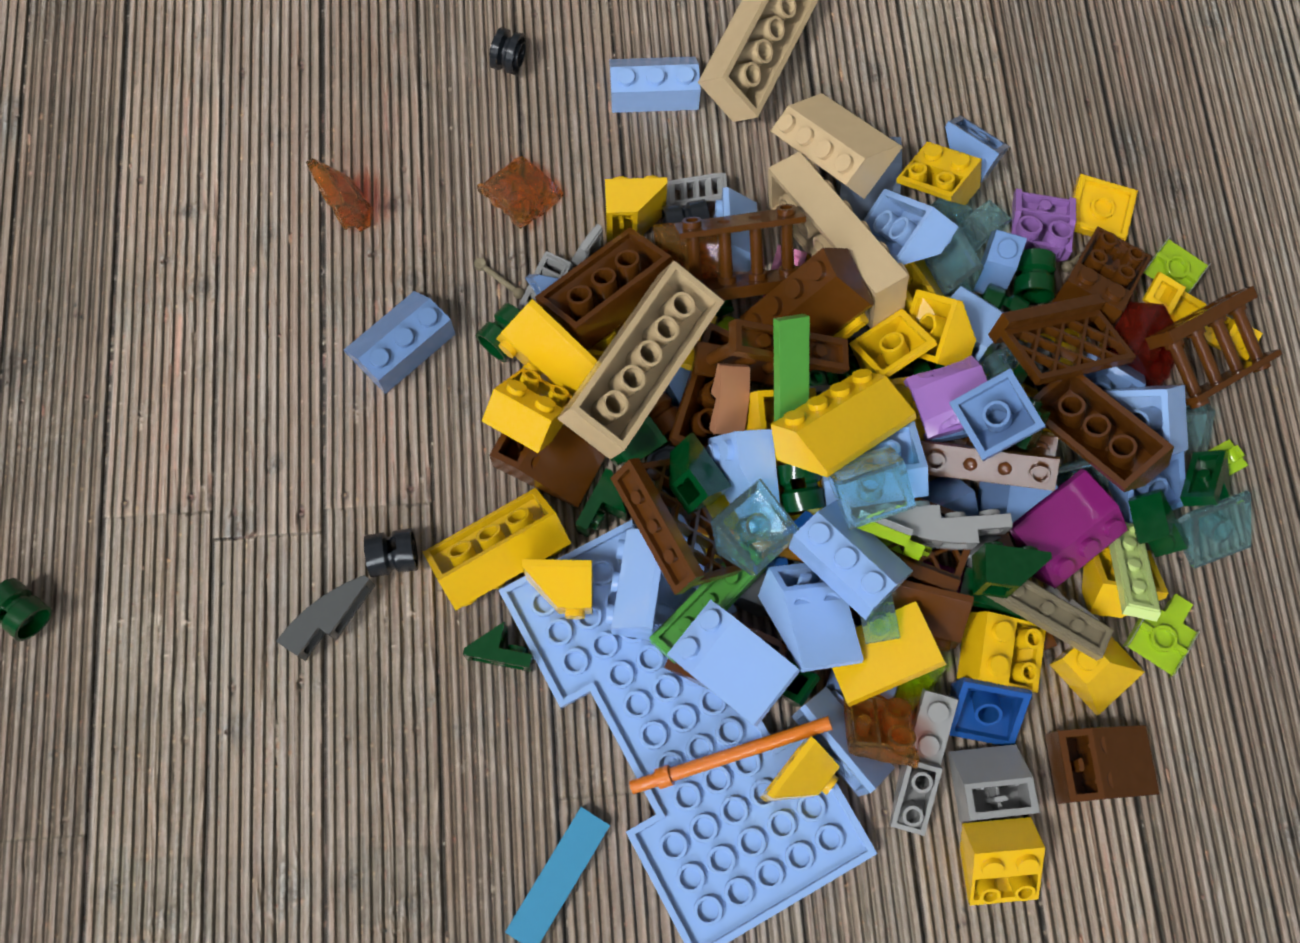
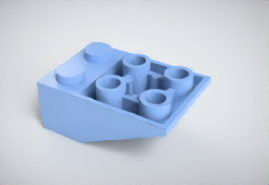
[758,563,864,672]

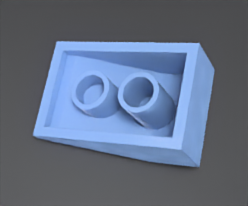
[1103,385,1188,455]
[706,429,783,534]
[667,600,800,727]

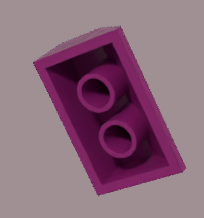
[1010,469,1128,589]

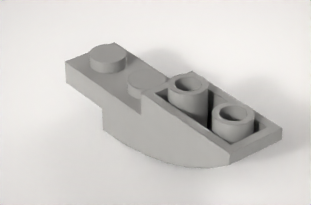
[869,501,1013,550]
[890,688,959,836]

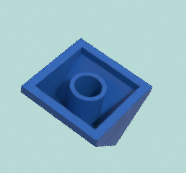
[949,677,1032,746]

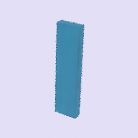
[505,807,610,943]

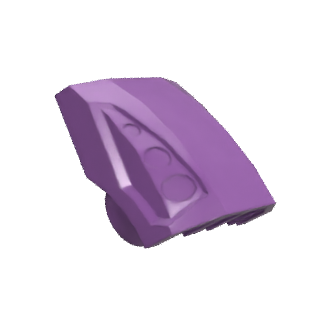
[1011,188,1076,263]
[904,355,987,441]

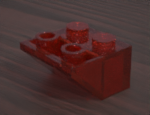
[1106,302,1185,386]

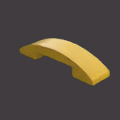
[1142,272,1263,361]

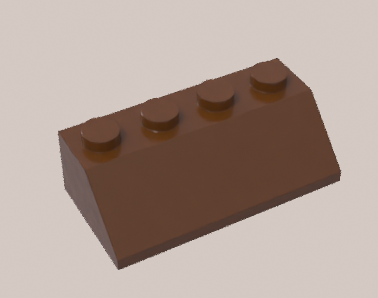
[535,227,672,350]
[739,248,875,336]
[669,322,752,450]
[1032,365,1174,492]
[849,580,974,652]

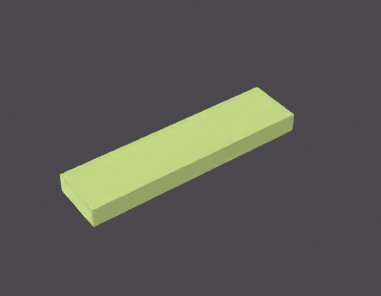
[1109,522,1161,622]

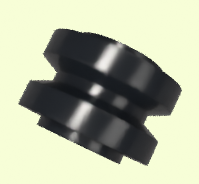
[489,27,526,75]

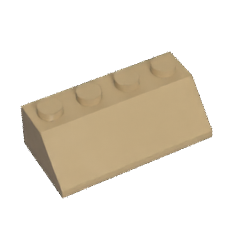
[771,93,903,199]

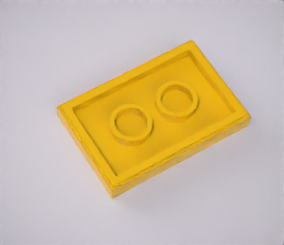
[832,601,946,707]

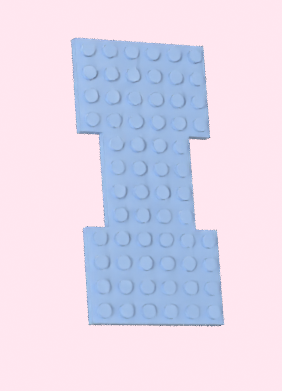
[498,514,878,943]

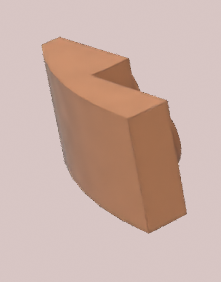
[709,363,750,435]

